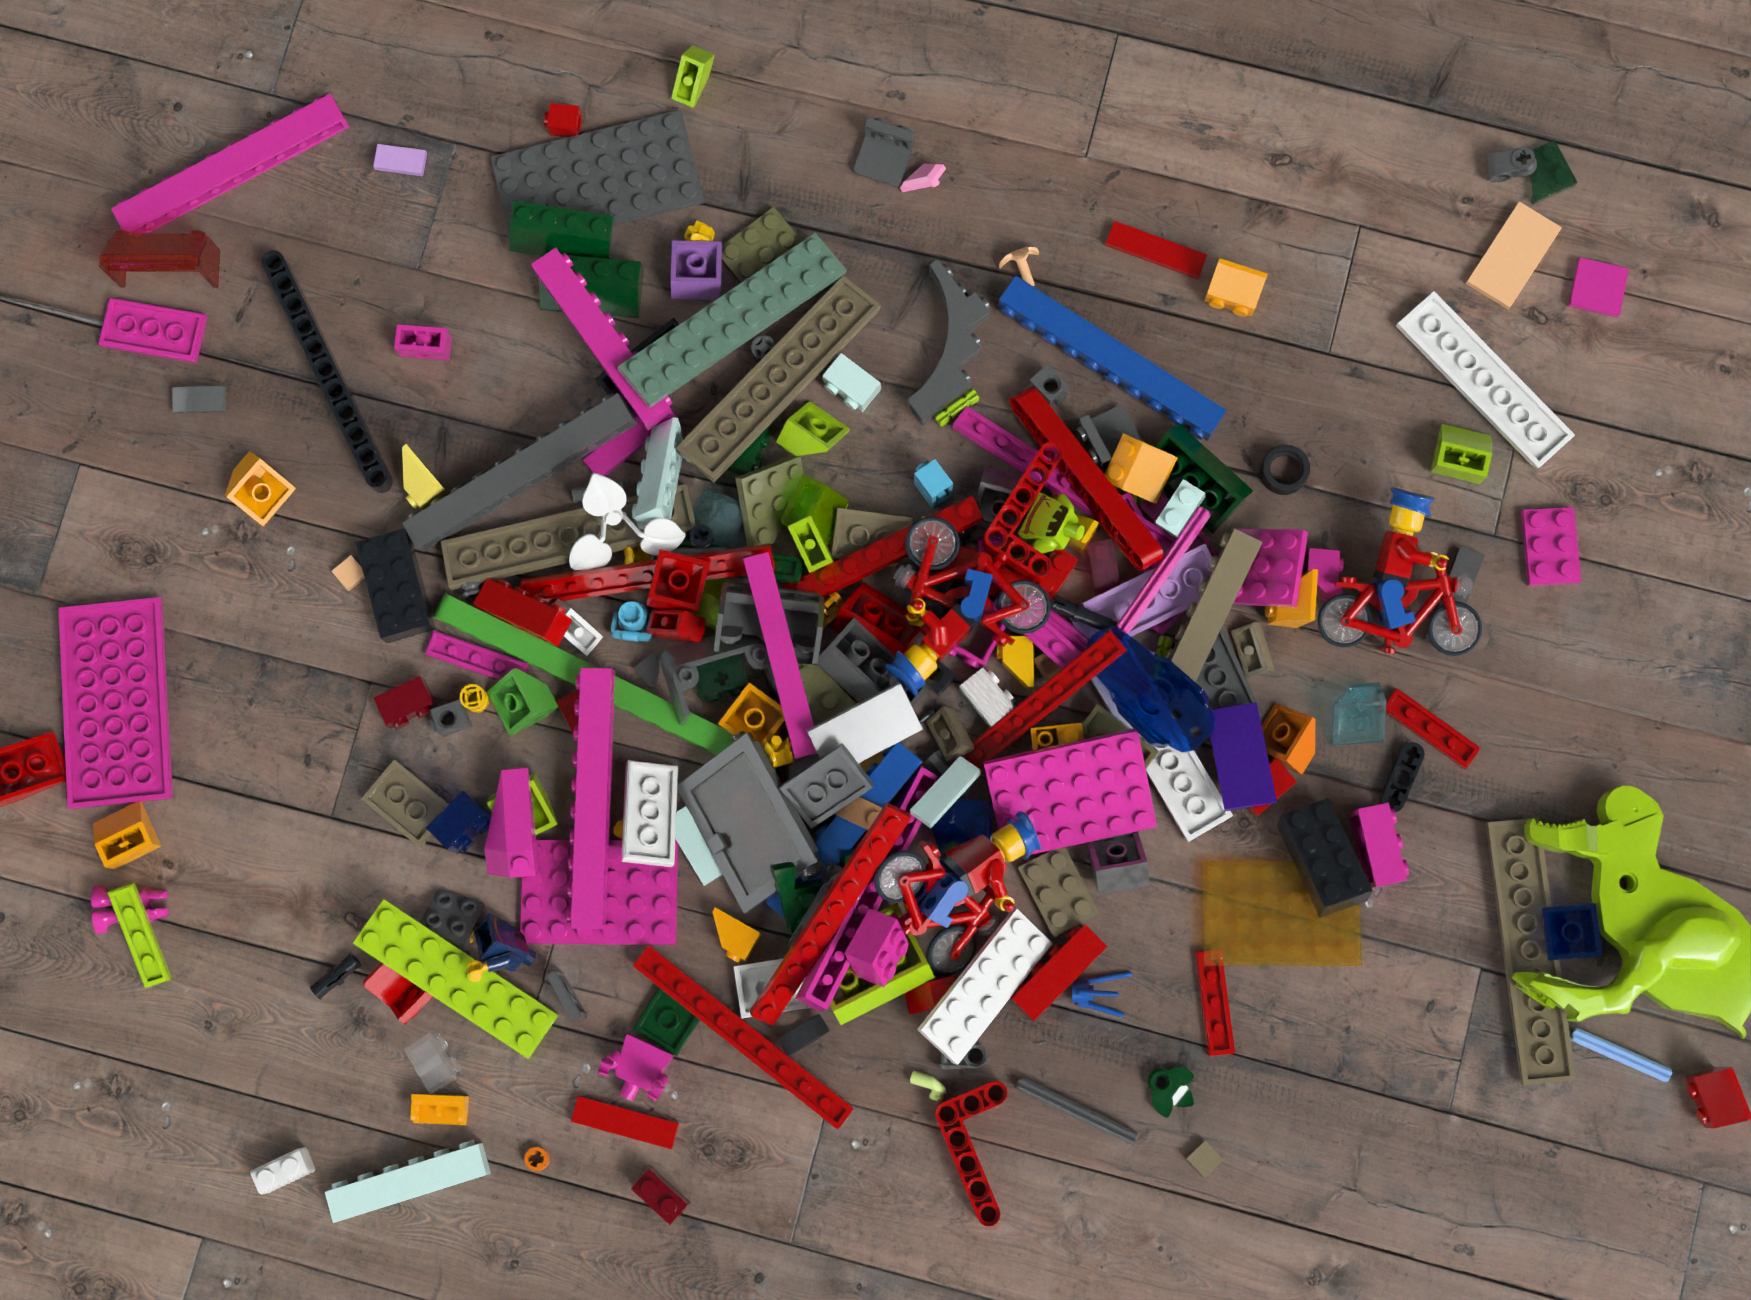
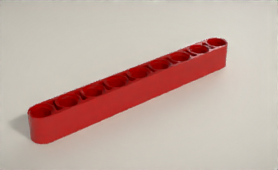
[1009,386,1163,571]

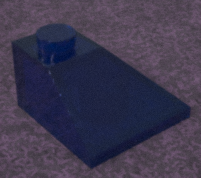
[932,798,991,855]

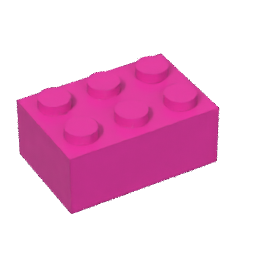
[1348,803,1409,889]

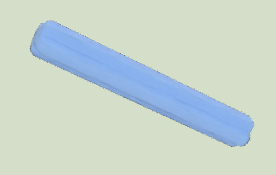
[1570,1028,1672,1082]

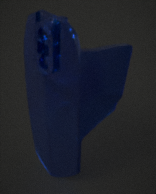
[1085,626,1216,752]

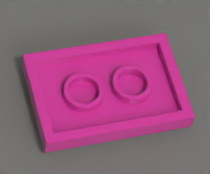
[1521,507,1581,586]

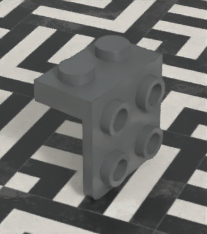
[854,118,915,187]
[1076,405,1142,470]
[420,889,485,955]

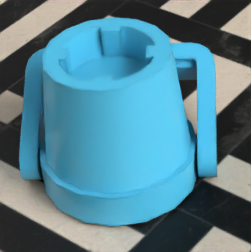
[611,601,652,642]

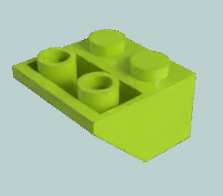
[1430,424,1492,484]

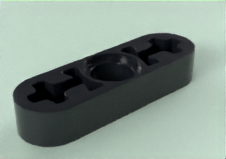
[1379,742,1425,813]

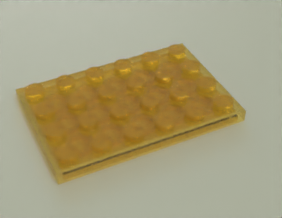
[1201,861,1362,967]

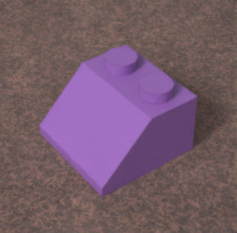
[671,240,722,300]

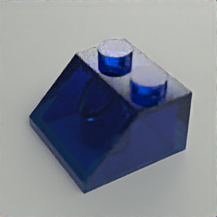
[1541,903,1602,961]

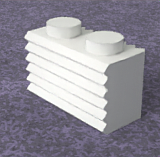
[959,668,1016,728]
[250,1147,315,1194]

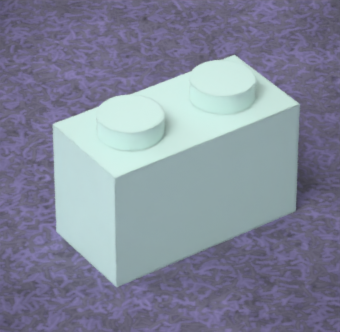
[823,353,881,413]
[1155,479,1205,538]

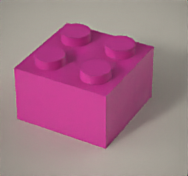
[844,908,908,987]

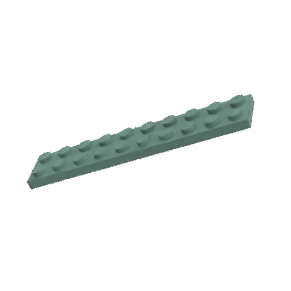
[618,233,847,408]

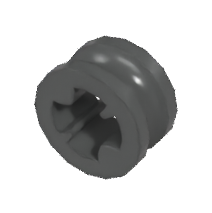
[460,581,482,598]

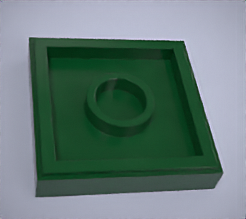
[633,988,700,1057]

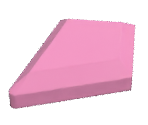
[900,163,946,192]

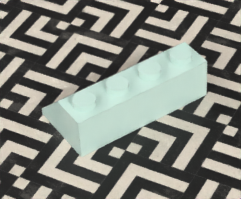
[632,417,684,529]

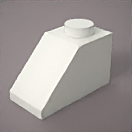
[554,599,603,656]

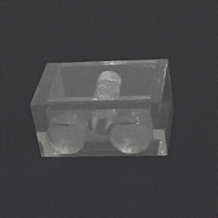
[403,1032,462,1095]

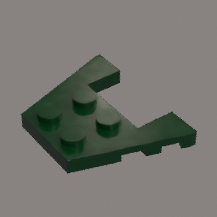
[770,848,856,934]

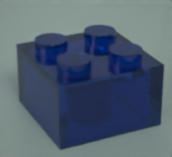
[426,791,492,854]

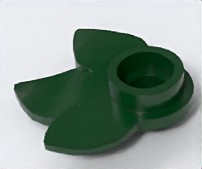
[1147,1067,1194,1118]

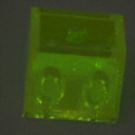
[781,474,849,546]

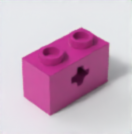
[394,324,452,361]

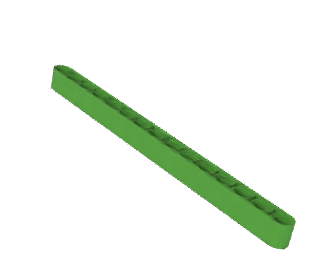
[432,594,777,775]

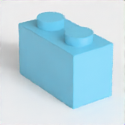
[914,459,953,509]

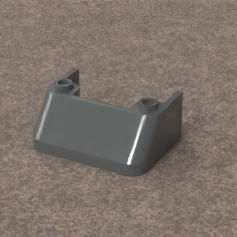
[714,582,824,664]
[660,634,779,725]

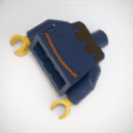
[467,913,536,982]

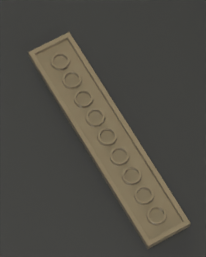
[676,275,881,482]
[441,484,696,590]
[1485,817,1576,1085]

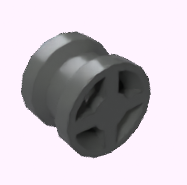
[751,335,775,363]

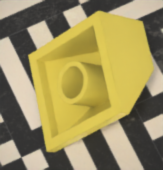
[402,444,448,510]

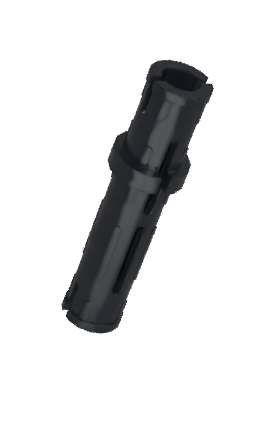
[1051,595,1125,640]

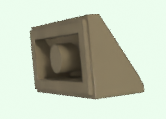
[1230,622,1275,679]
[925,706,975,762]

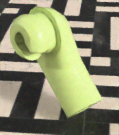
[910,1071,946,1102]

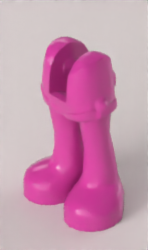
[91,885,169,934]

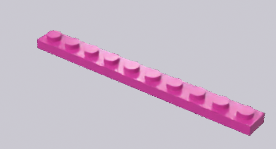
[952,406,1176,561]

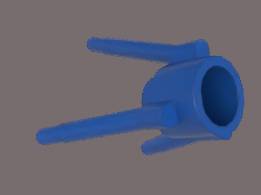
[1072,972,1132,1017]

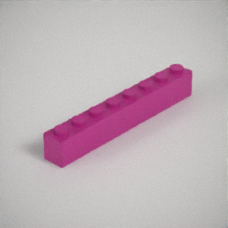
[531,248,673,431]

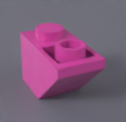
[1304,548,1344,605]

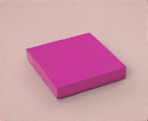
[1568,257,1629,318]

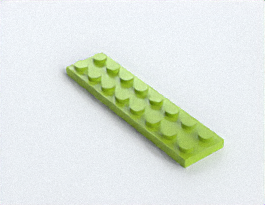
[353,899,558,1059]

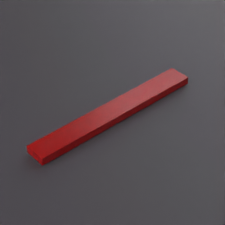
[952,630,1127,770]

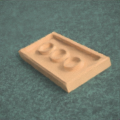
[1466,202,1562,310]

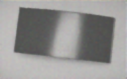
[172,386,226,413]

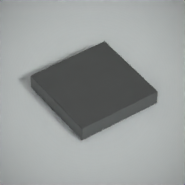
[546,971,588,1022]

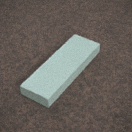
[910,756,981,828]
[675,806,723,886]

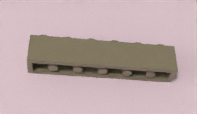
[1163,529,1262,682]

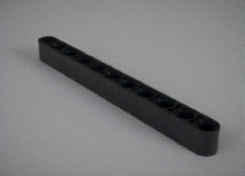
[262,250,393,493]

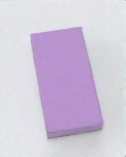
[373,144,427,176]

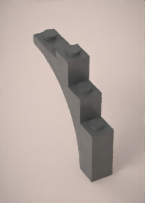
[907,259,991,426]

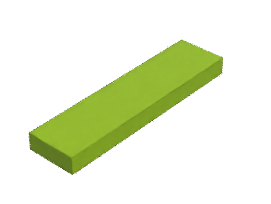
[107,882,172,988]

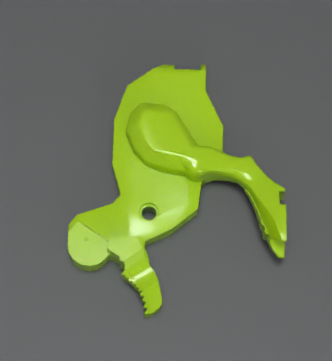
[1511,786,1751,1039]

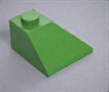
[487,668,558,736]

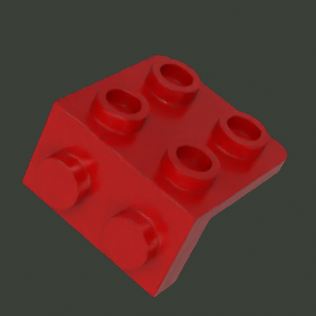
[363,962,434,1025]

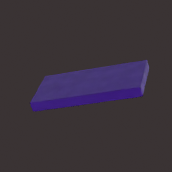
[1205,702,1277,812]

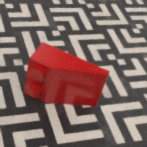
[0,731,66,807]

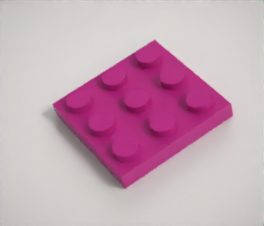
[1233,529,1308,607]

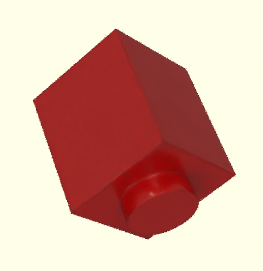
[544,103,583,137]

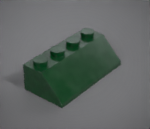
[509,200,615,259]
[539,253,644,319]
[1155,423,1254,534]

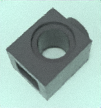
[1028,364,1069,406]
[429,699,472,737]

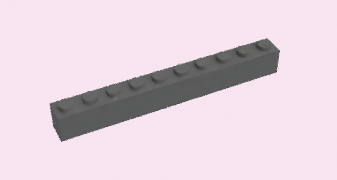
[402,393,638,552]

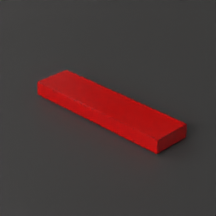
[1105,221,1207,279]
[1380,687,1481,770]
[1195,948,1235,1056]
[571,1096,680,1150]

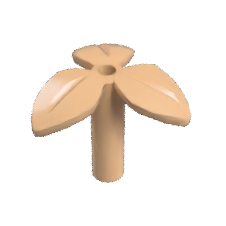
[999,247,1039,286]

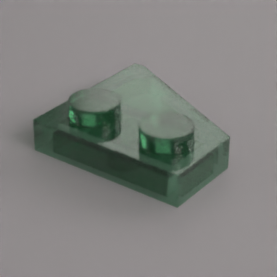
[1530,140,1578,205]

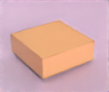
[332,555,365,591]

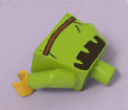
[1018,493,1085,564]

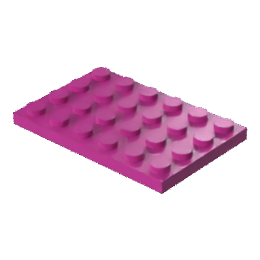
[983,728,1157,857]
[520,840,679,945]

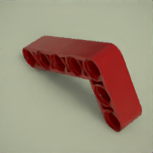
[982,442,1063,581]
[935,1081,1008,1227]

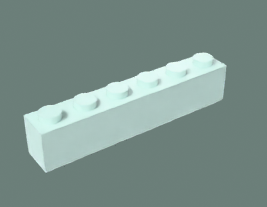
[325,1140,491,1223]

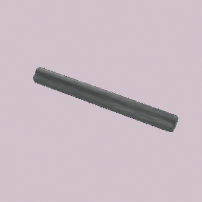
[1015,1077,1138,1145]

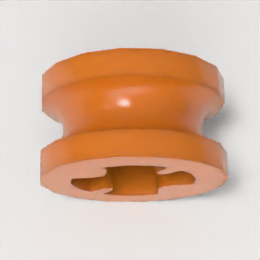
[524,1147,550,1171]

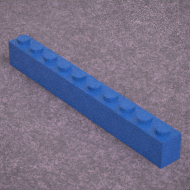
[998,276,1227,441]

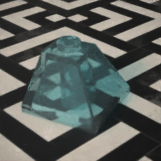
[685,491,744,547]
[1331,682,1386,746]

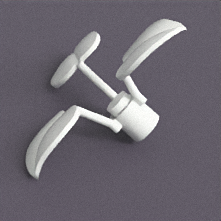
[569,473,685,571]

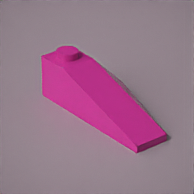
[485,767,540,878]

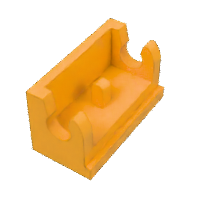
[411,1093,469,1125]

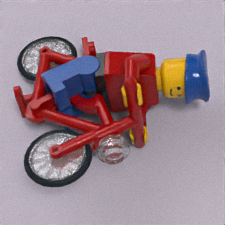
[1317,487,1482,656]
[884,517,1051,697]
[874,811,1042,976]

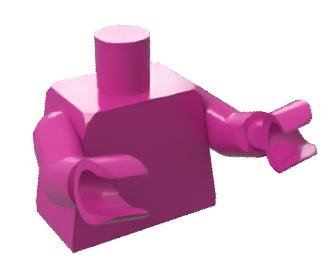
[597,1034,675,1101]

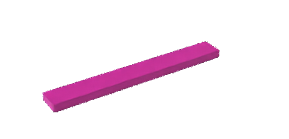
[743,552,817,760]

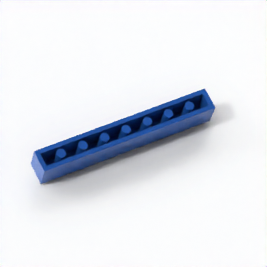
[766,742,923,918]

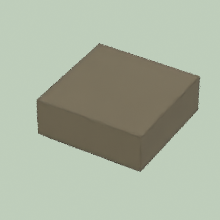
[1186,1140,1224,1178]

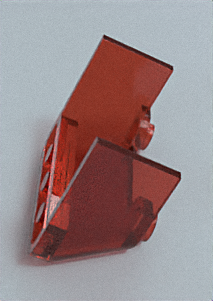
[99,230,220,288]

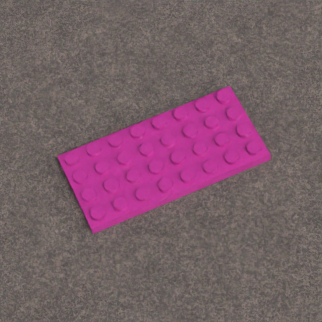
[58,597,173,810]

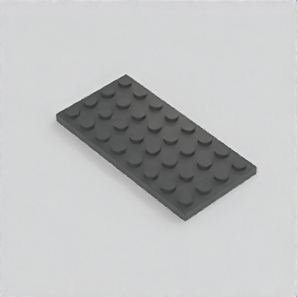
[491,110,705,236]

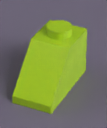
[671,45,715,108]
[788,515,834,573]

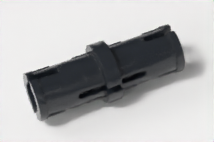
[310,953,361,1000]

